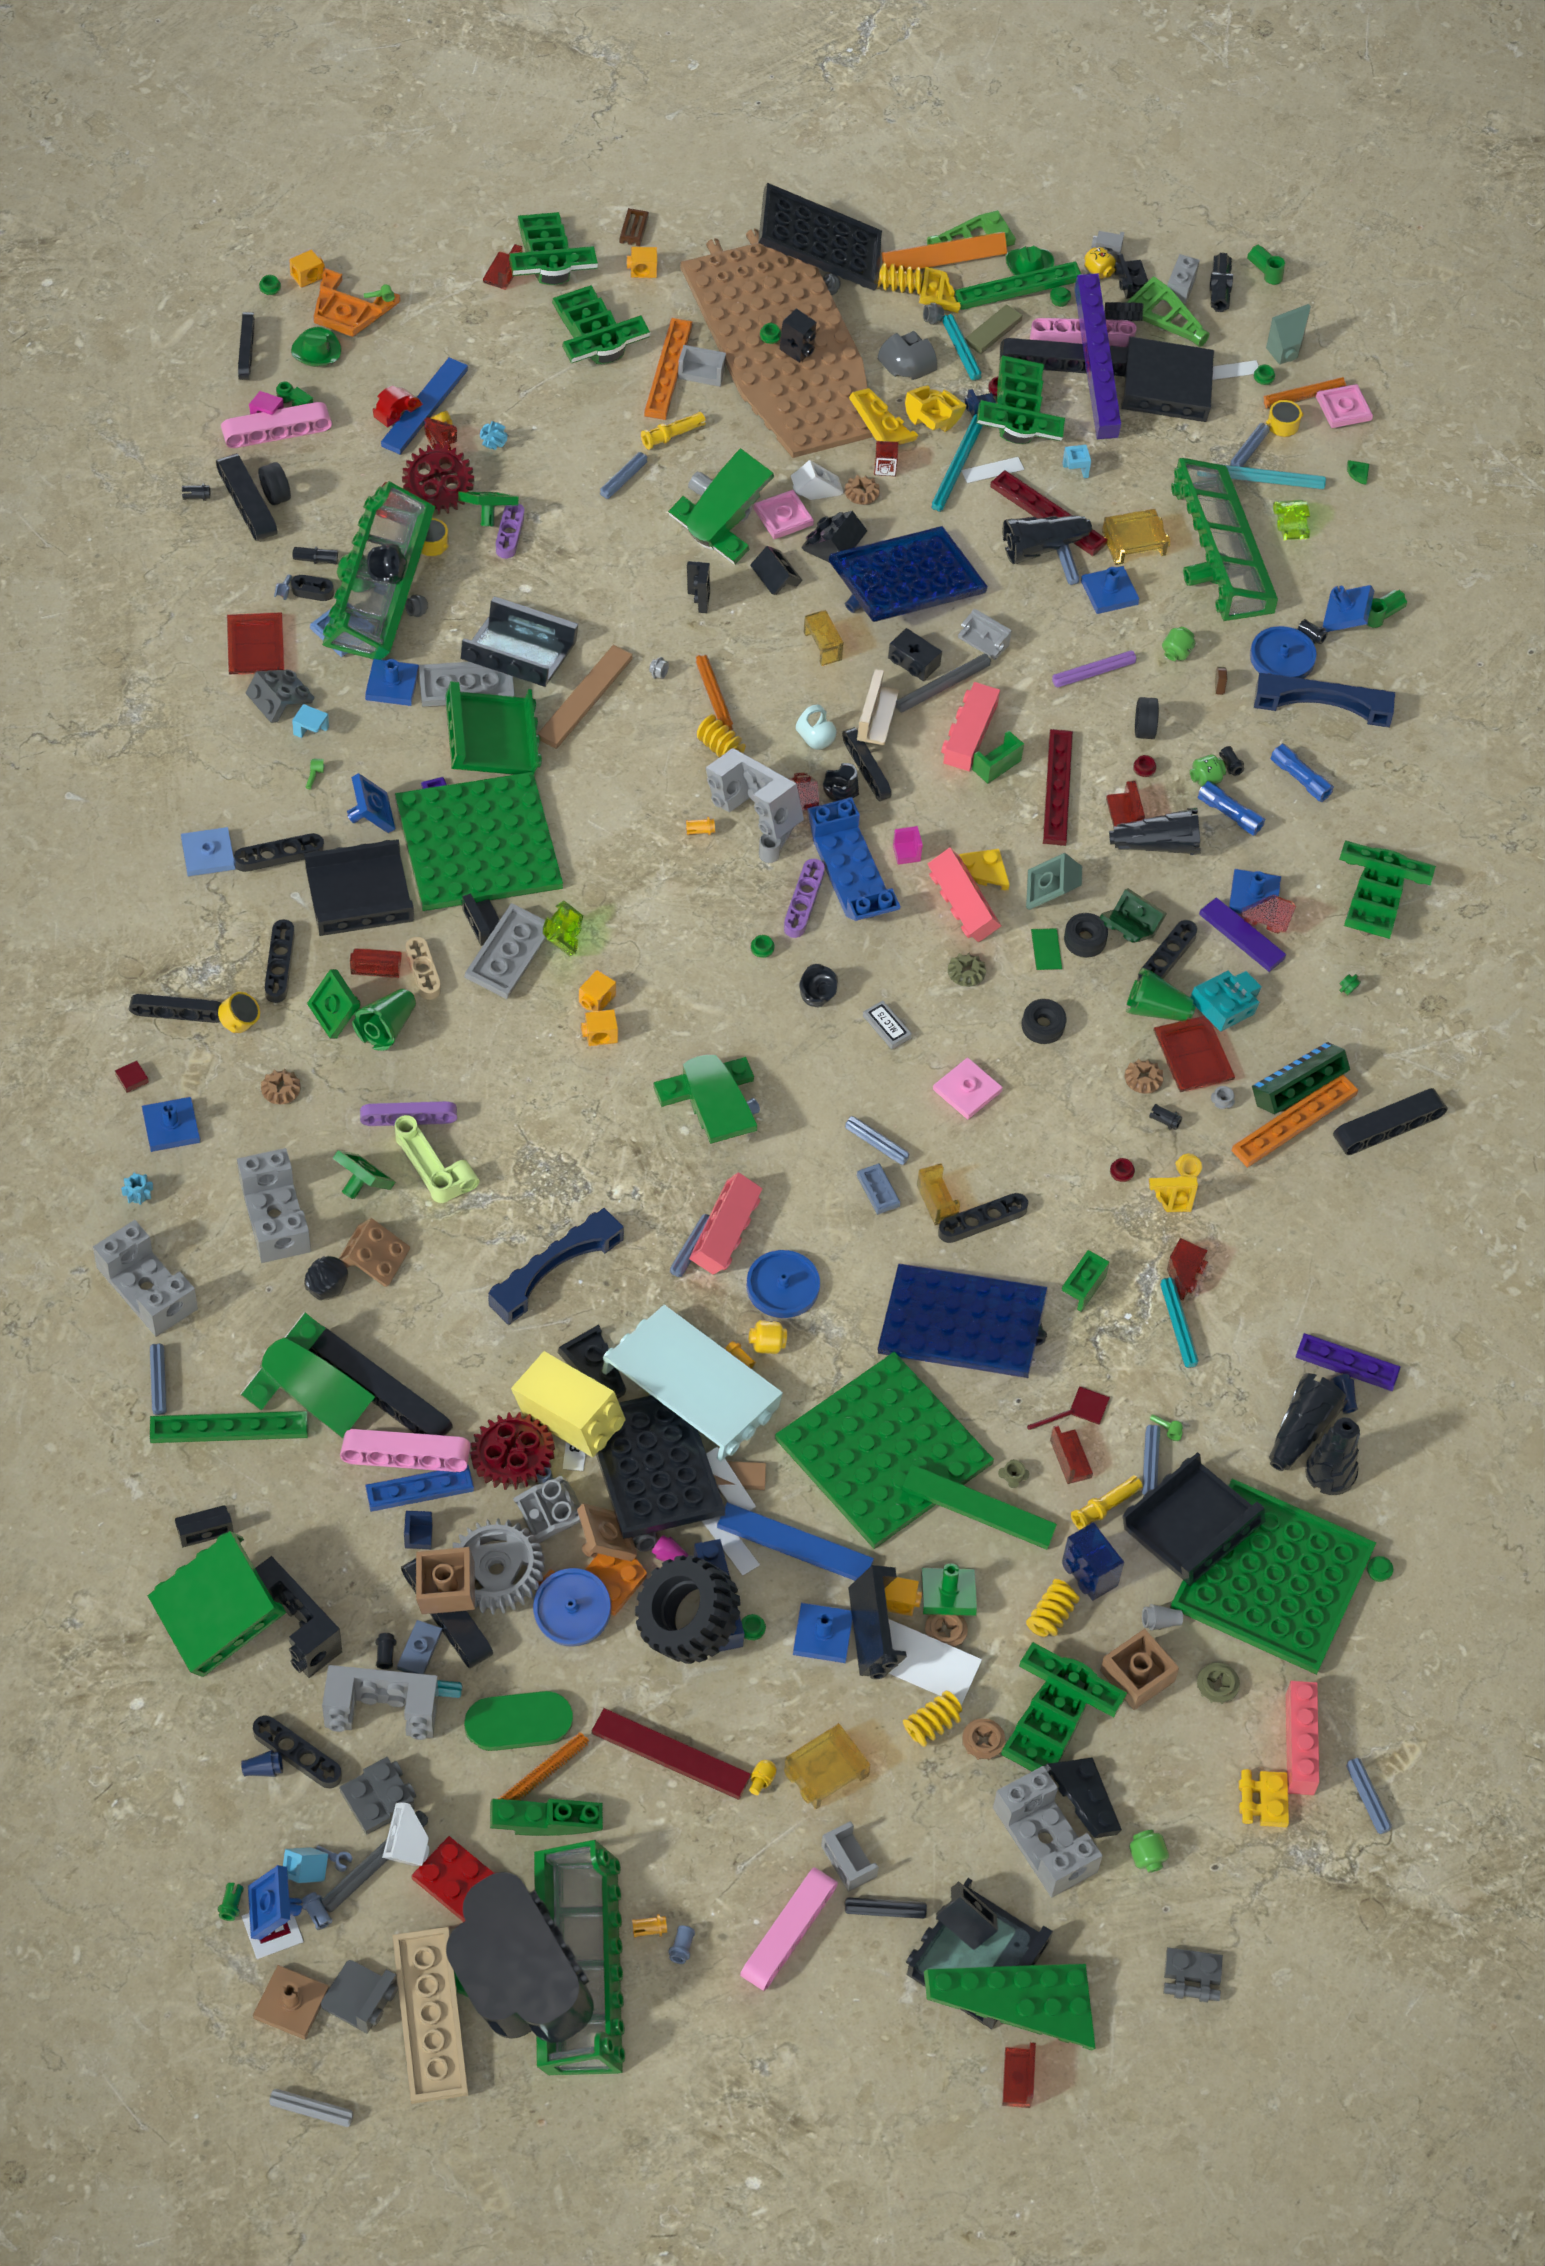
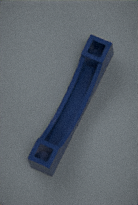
[1254,673,1395,728]
[488,1208,624,1326]

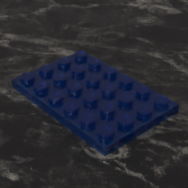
[828,526,988,622]
[878,1263,1048,1378]

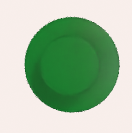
[259,275,281,295]
[1050,287,1071,307]
[760,323,781,344]
[1253,364,1275,385]
[751,935,775,958]
[1339,974,1361,996]
[1367,1556,1394,1582]
[741,1614,766,1641]

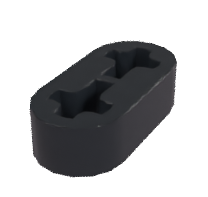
[291,575,334,601]

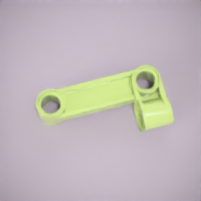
[395,1115,480,1203]

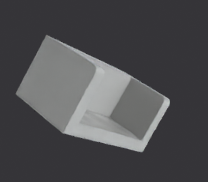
[678,345,726,387]
[821,1821,879,1892]

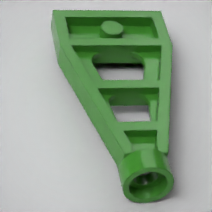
[927,210,1016,247]
[1127,276,1210,347]

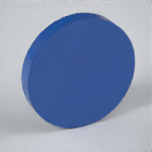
[1250,626,1317,679]
[746,1250,820,1318]
[533,1568,611,1647]

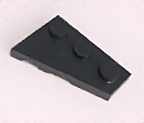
[558,1324,626,1399]
[1044,1757,1122,1839]

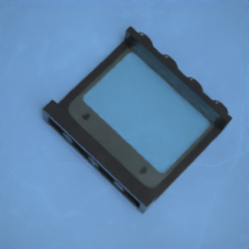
[460,596,578,687]
[906,1878,1053,2030]

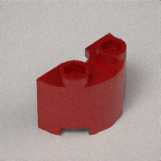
[373,386,423,428]

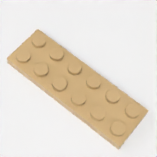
[392,1927,469,2104]

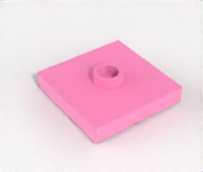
[1316,384,1373,428]
[753,490,814,539]
[933,1057,1003,1120]

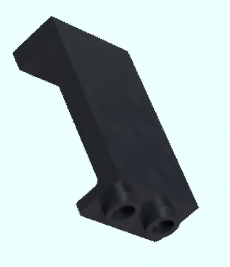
[848,1565,907,1679]

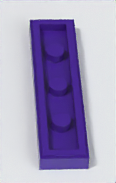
[1199,897,1286,972]
[1295,1333,1401,1391]

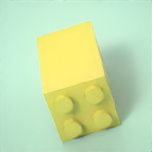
[511,1351,626,1457]

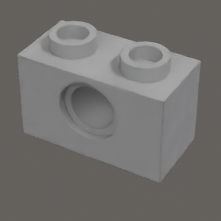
[1166,254,1200,305]

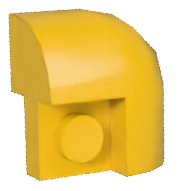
[905,385,967,432]

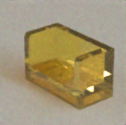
[803,610,844,666]
[917,1163,960,1225]

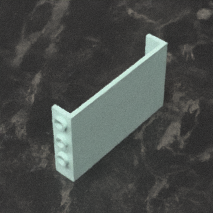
[602,1305,783,1461]

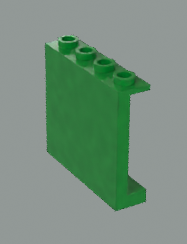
[445,681,542,775]
[147,1531,286,1677]

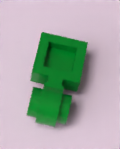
[276,381,314,407]

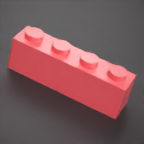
[941,682,1000,772]
[927,848,1001,942]
[689,1172,763,1275]
[1286,1681,1319,1795]

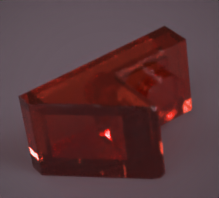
[424,418,457,451]

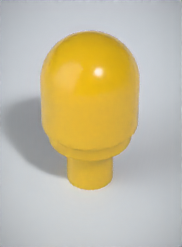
[749,1760,777,1795]

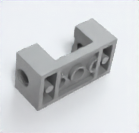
[706,748,804,840]
[237,1148,311,1263]
[93,1220,198,1337]
[322,1665,439,1740]
[993,1766,1103,1898]

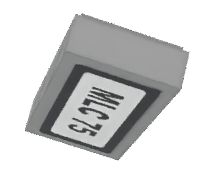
[863,1001,912,1050]

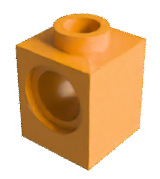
[627,247,657,278]
[289,249,325,288]
[579,970,616,1012]
[581,1009,618,1046]
[885,1577,922,1616]

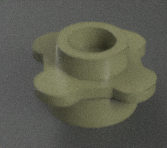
[998,1459,1030,1488]

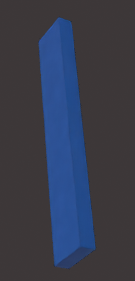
[381,357,468,455]
[717,1502,874,1581]

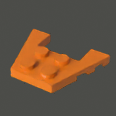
[314,268,400,337]
[536,1553,647,1616]

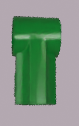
[1247,244,1285,285]
[1183,554,1229,586]
[1366,589,1407,628]

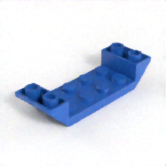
[807,797,901,921]

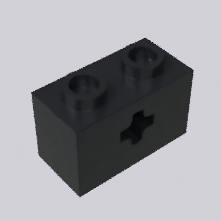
[779,308,817,363]
[888,628,942,682]

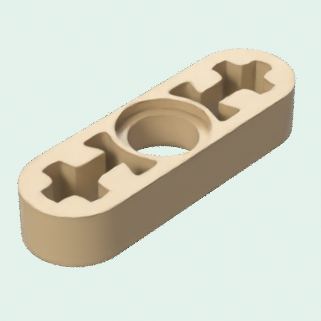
[406,937,441,1000]

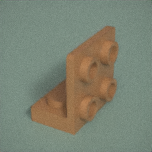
[339,1218,410,1287]

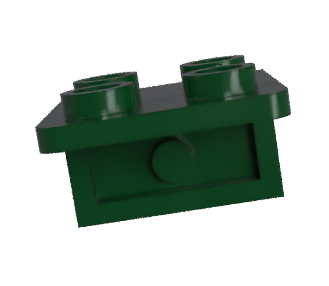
[1099,888,1167,943]

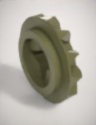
[948,952,986,987]
[1197,1663,1240,1704]

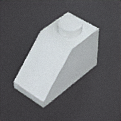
[791,460,844,500]
[382,1803,429,1866]

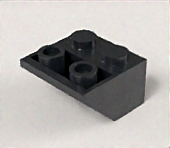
[801,510,868,564]

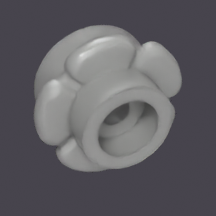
[649,657,669,679]
[1211,1086,1235,1109]

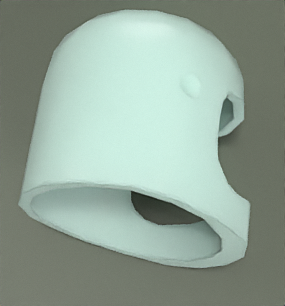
[795,704,837,750]

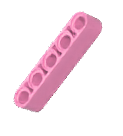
[1030,318,1137,347]
[221,402,332,448]
[340,1429,471,1472]
[740,1867,838,1991]

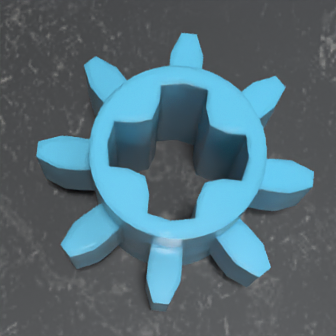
[480,421,508,450]
[121,1173,154,1205]

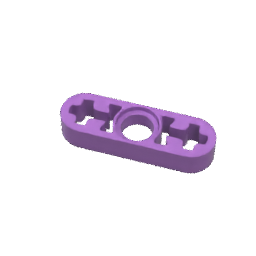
[496,503,524,559]

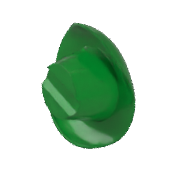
[1006,245,1054,276]
[291,327,341,367]

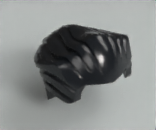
[367,544,407,584]
[823,763,859,801]
[799,964,838,1008]
[304,1256,348,1300]

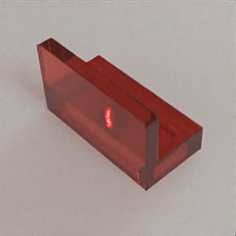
[483,244,523,290]
[1106,781,1146,828]
[350,948,402,978]
[1050,1425,1093,1485]
[1002,2042,1036,2108]

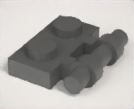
[1163,1947,1223,2003]

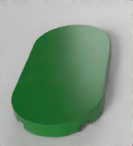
[464,1691,573,1751]

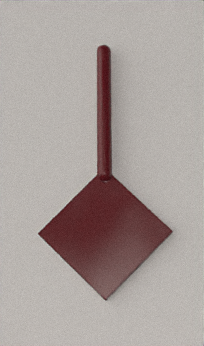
[1027,1386,1110,1430]

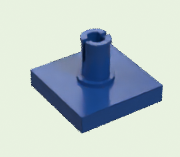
[1081,566,1139,614]
[1323,585,1375,632]
[365,659,419,706]
[347,773,396,833]
[1229,869,1281,919]
[142,1097,200,1152]
[793,1603,852,1663]
[248,1865,302,1940]

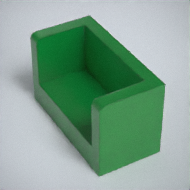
[972,731,1024,784]

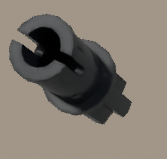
[292,546,338,565]

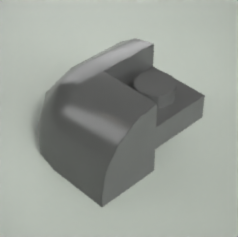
[877,331,938,380]

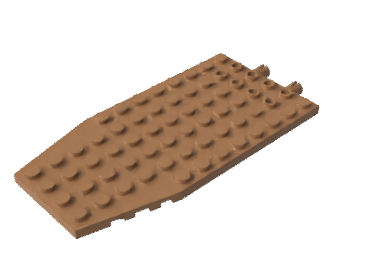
[680,229,874,458]

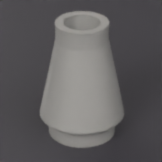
[1142,1604,1183,1631]

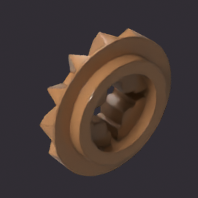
[844,475,880,505]
[1125,1058,1164,1094]
[261,1068,301,1104]
[925,1614,968,1647]
[962,1719,1006,1761]

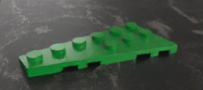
[924,1964,1096,2051]

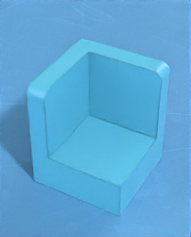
[1062,445,1091,478]
[292,704,329,738]
[283,1847,328,1883]

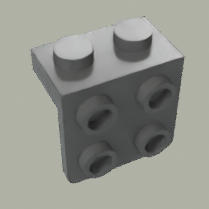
[246,669,314,723]
[321,1960,398,2034]

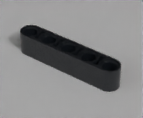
[216,453,278,541]
[1333,1088,1448,1155]
[401,1558,493,1668]

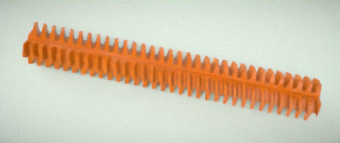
[1264,377,1346,409]
[696,655,734,731]
[497,1733,589,1801]

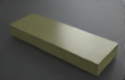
[965,304,1023,354]

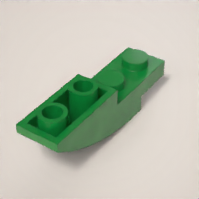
[490,1798,603,1836]

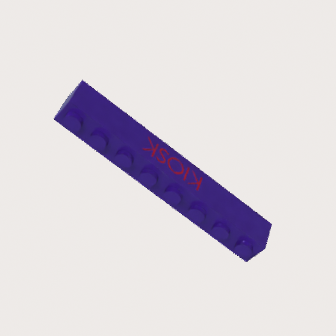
[1074,273,1121,440]

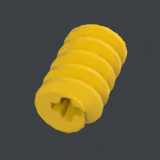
[878,263,923,295]
[697,714,746,758]
[1026,1579,1080,1637]
[902,1690,962,1747]

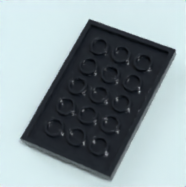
[758,183,882,291]
[596,1395,725,1539]

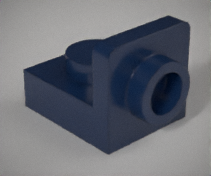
[965,389,996,417]

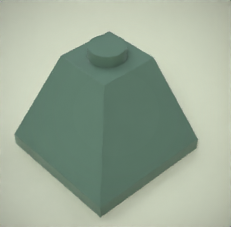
[1266,304,1311,365]
[1026,853,1083,910]

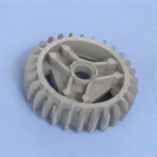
[452,1518,545,1615]

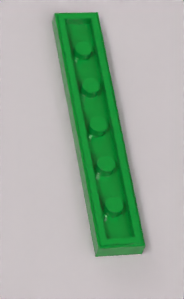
[954,261,1082,310]
[150,1411,308,1443]
[901,1464,1057,1550]

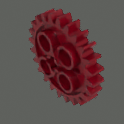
[402,443,474,515]
[470,1412,555,1490]

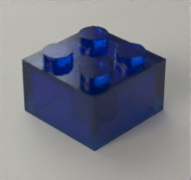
[1062,1522,1125,1601]

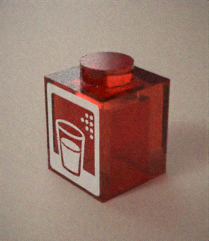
[874,441,898,477]

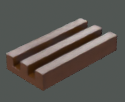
[619,208,649,247]

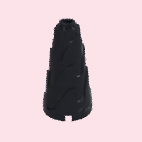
[1002,516,1092,564]
[1109,808,1201,855]
[1269,1373,1348,1471]
[1305,1417,1360,1495]

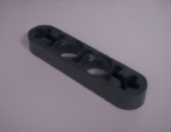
[238,312,255,380]
[842,727,892,802]
[234,833,324,872]
[264,919,295,1003]
[1137,920,1197,981]
[129,994,222,1023]
[938,1193,1028,1243]
[252,1715,342,1789]

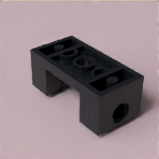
[255,1556,342,1678]

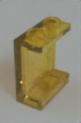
[1102,509,1170,565]
[784,1723,871,1809]

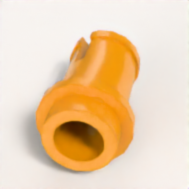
[686,817,715,835]
[724,1341,756,1369]
[632,1914,667,1938]

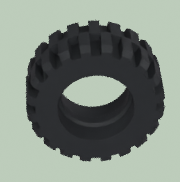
[635,1555,741,1664]

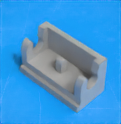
[958,608,1012,660]

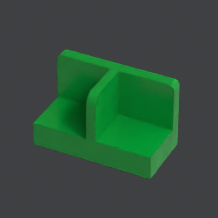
[1062,1250,1110,1312]

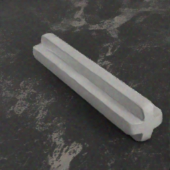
[269,2089,353,2127]

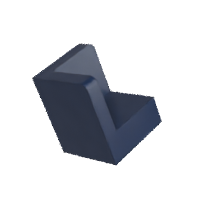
[404,1510,433,1550]

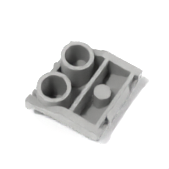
[513,1475,581,1543]

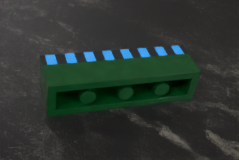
[1252,1042,1350,1115]

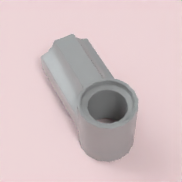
[759,827,794,863]

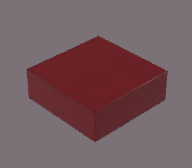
[115,1060,149,1093]

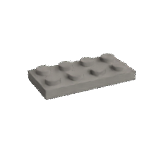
[419,662,514,707]
[464,903,553,999]

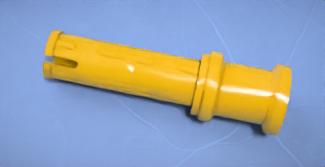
[641,412,706,450]
[1071,1475,1143,1532]

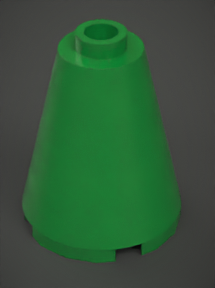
[1126,968,1196,1022]
[352,989,416,1051]

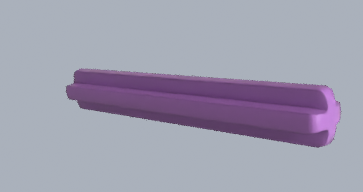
[1052,650,1137,688]

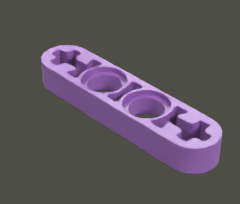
[784,859,825,938]
[360,1101,457,1126]

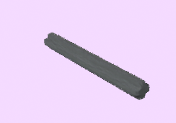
[895,654,991,713]
[321,1810,428,1913]

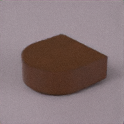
[1215,667,1228,695]

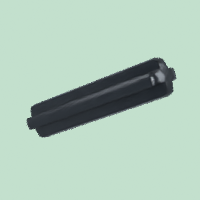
[845,1897,927,1919]

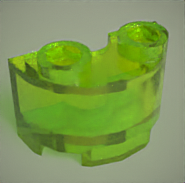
[1273,500,1310,540]
[543,901,584,956]

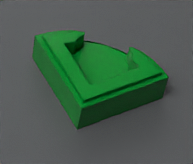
[1347,460,1370,485]

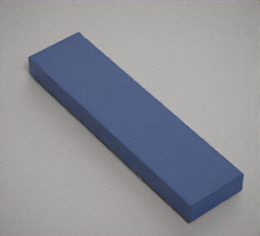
[365,1465,474,1512]

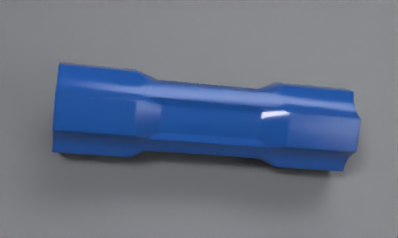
[1270,743,1334,802]
[1197,781,1266,836]

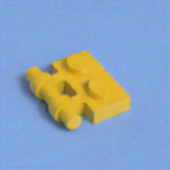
[1239,1769,1289,1827]

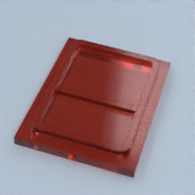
[227,612,285,675]
[1153,1016,1235,1092]

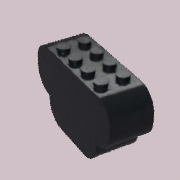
[446,1872,594,2043]

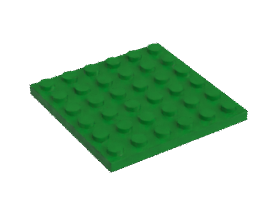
[395,772,563,911]
[775,1352,994,1549]
[1170,1478,1376,1675]

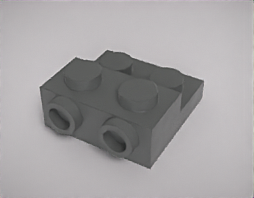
[339,1757,416,1835]

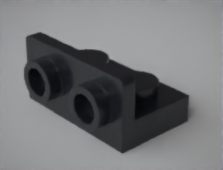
[1114,254,1148,299]
[687,561,711,614]

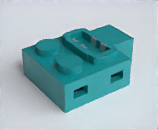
[1190,970,1262,1032]

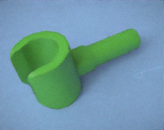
[364,284,395,302]
[306,759,324,790]
[1150,1414,1183,1441]

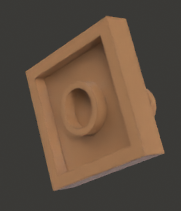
[577,1503,637,1561]
[253,1965,329,2040]

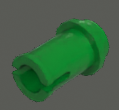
[217,1883,244,1921]

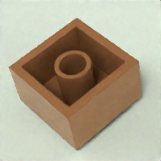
[416,1547,475,1614]
[1100,1628,1179,1710]

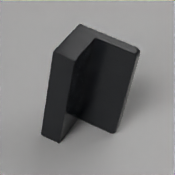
[750,546,803,595]
[462,893,500,946]
[175,1505,234,1548]
[936,1881,998,1950]

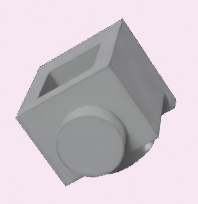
[1091,231,1125,262]

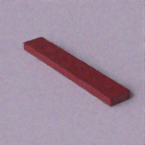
[990,470,1108,556]
[1043,729,1073,846]
[592,1708,751,1800]

